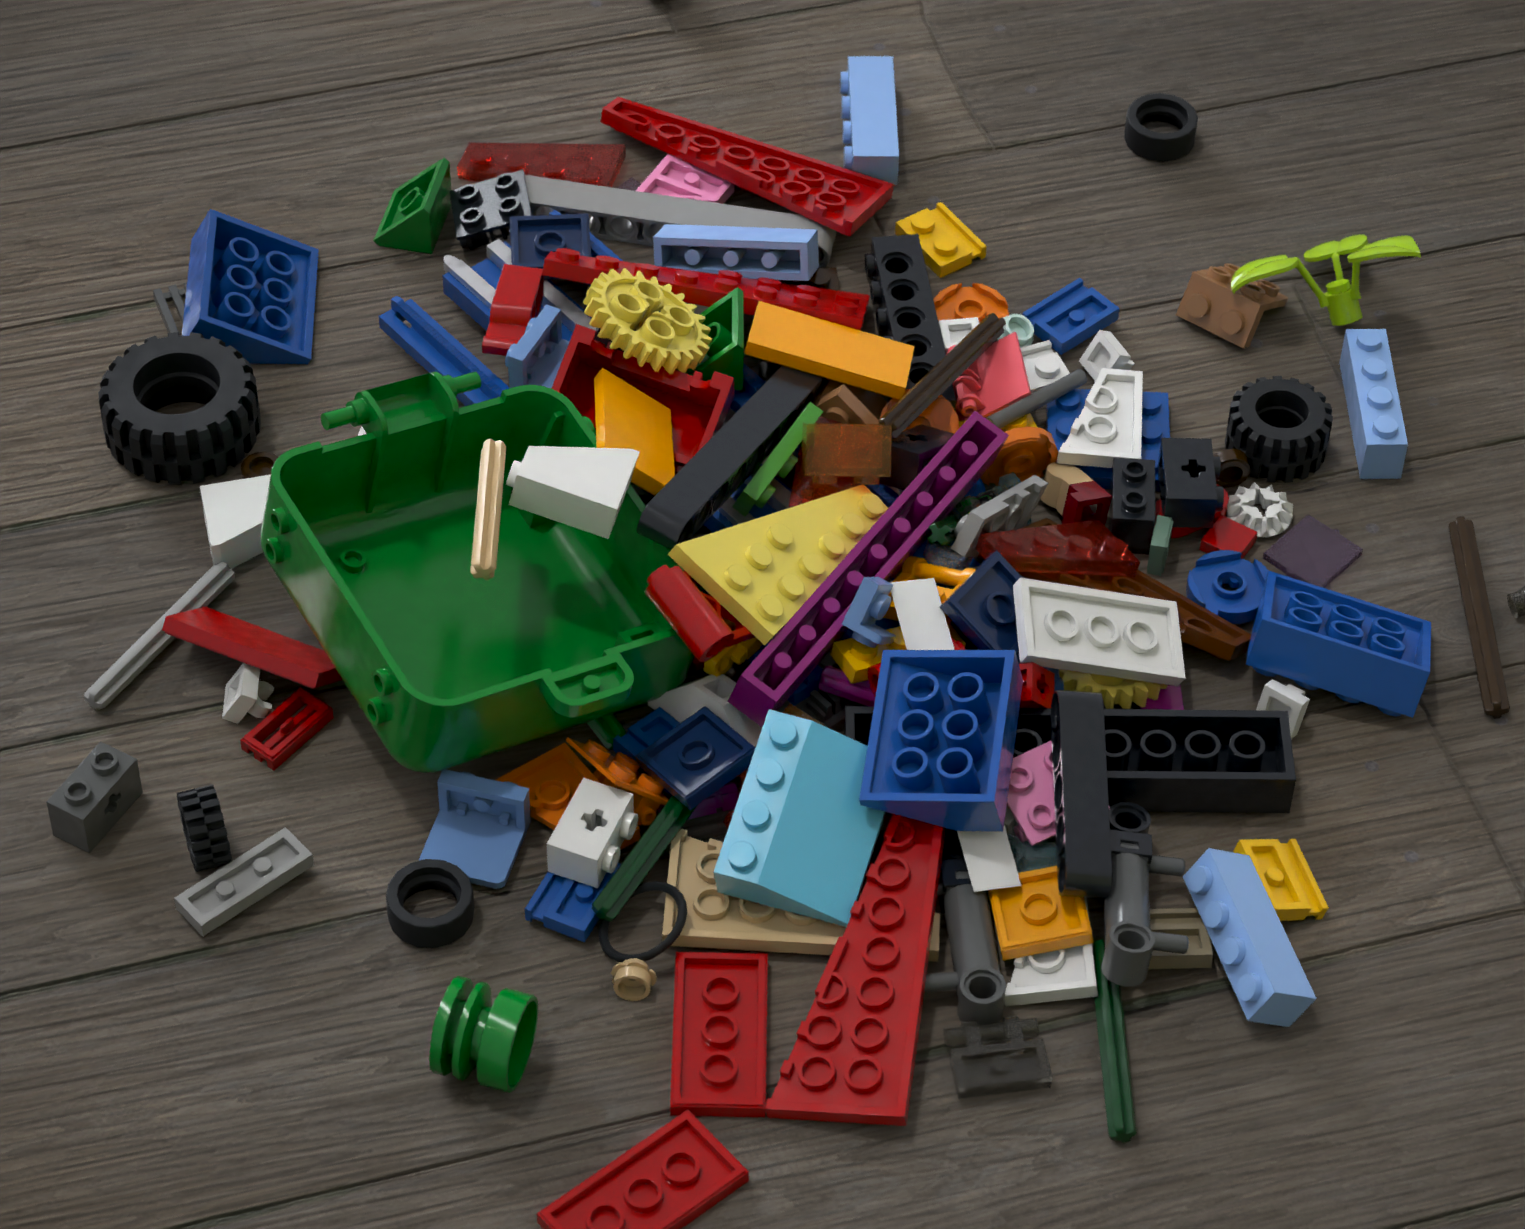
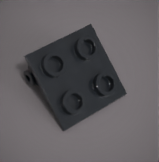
[449,170,534,250]

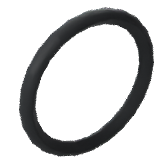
[598,881,687,962]

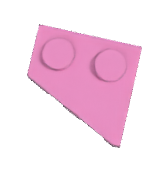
[636,154,735,204]

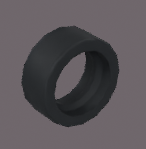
[1124,93,1198,162]
[386,859,474,948]

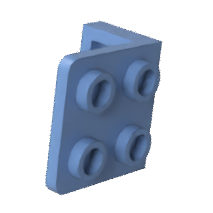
[505,304,570,388]
[419,769,531,889]

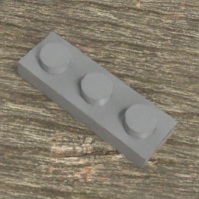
[174,827,314,936]

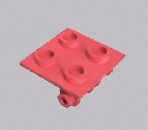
[946,332,1032,421]

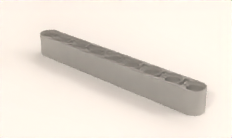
[525,175,837,268]

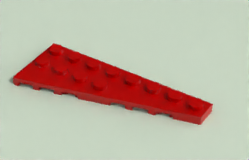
[600,97,894,236]
[542,248,870,331]
[765,814,946,1126]

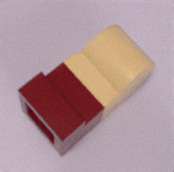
[1040,462,1112,533]

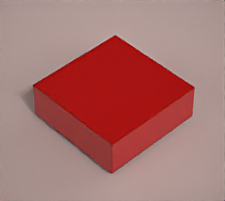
[1199,515,1258,559]

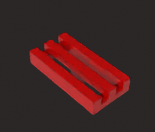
[240,687,334,771]

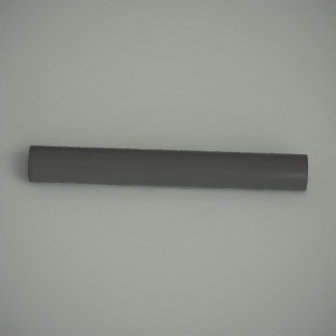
[986,369,1087,429]

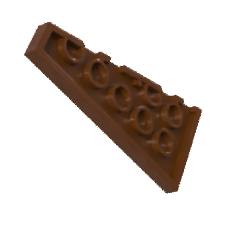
[978,518,1251,661]

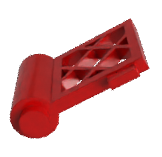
[645,565,755,663]

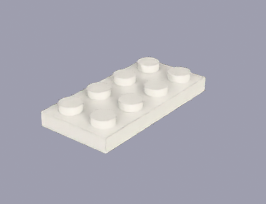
[1013,578,1186,686]

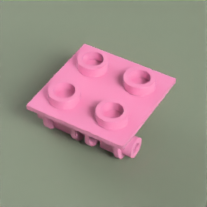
[1007,741,1110,846]

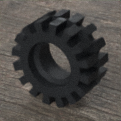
[177,784,232,872]

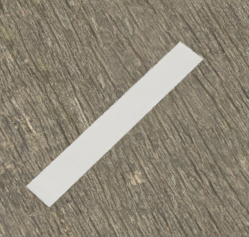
[890,578,1021,892]

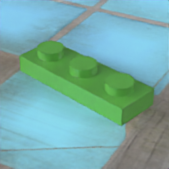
[732,402,824,517]

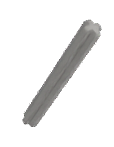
[84,562,235,710]

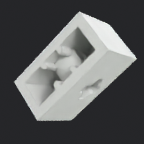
[547,778,638,888]

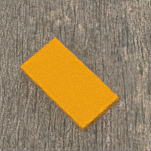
[744,301,915,400]
[594,368,675,496]

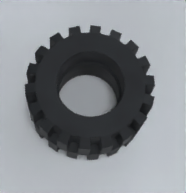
[1225,376,1333,483]

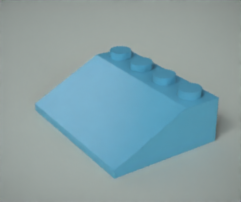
[713,709,886,927]

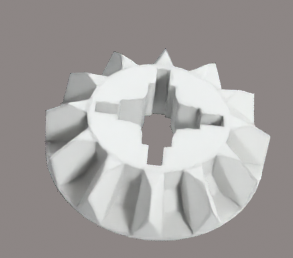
[1227,482,1293,537]

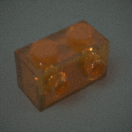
[802,423,892,485]

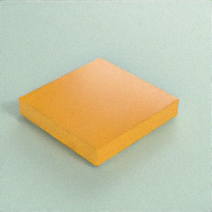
[988,865,1094,961]

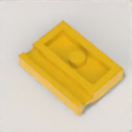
[895,202,987,278]
[1233,839,1329,921]

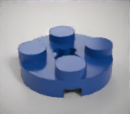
[1186,550,1268,624]

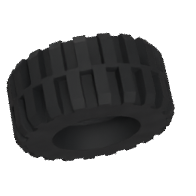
[98,332,261,485]

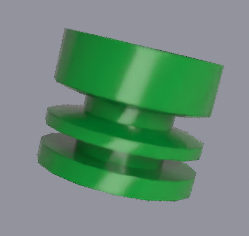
[429,976,539,1093]

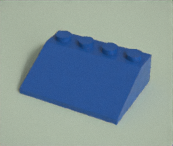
[182,209,319,364]
[1246,570,1431,718]
[859,650,1023,832]

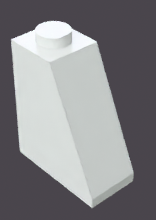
[506,446,640,539]
[200,475,271,569]

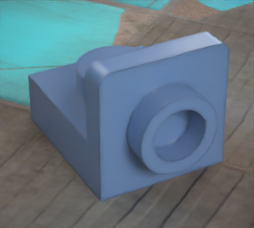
[842,577,895,648]

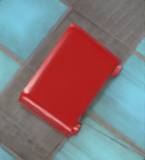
[551,324,735,475]

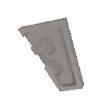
[951,475,1048,557]

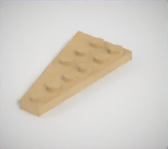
[662,829,940,962]

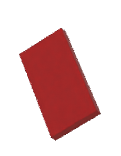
[162,607,343,689]
[670,952,768,1118]
[537,1109,749,1229]

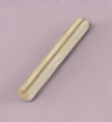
[470,439,506,580]

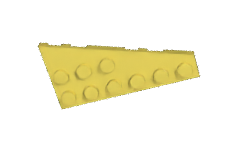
[668,484,888,645]

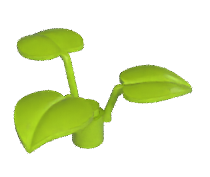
[1231,234,1421,326]

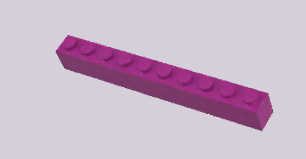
[727,411,1009,727]

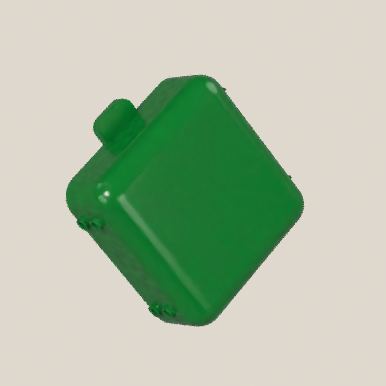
[260,371,707,773]

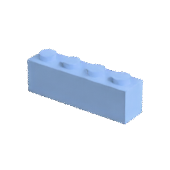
[840,56,899,185]
[653,224,819,281]
[1339,329,1408,479]
[1183,848,1317,1027]

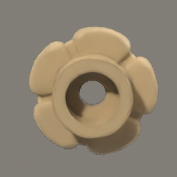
[611,958,657,1001]

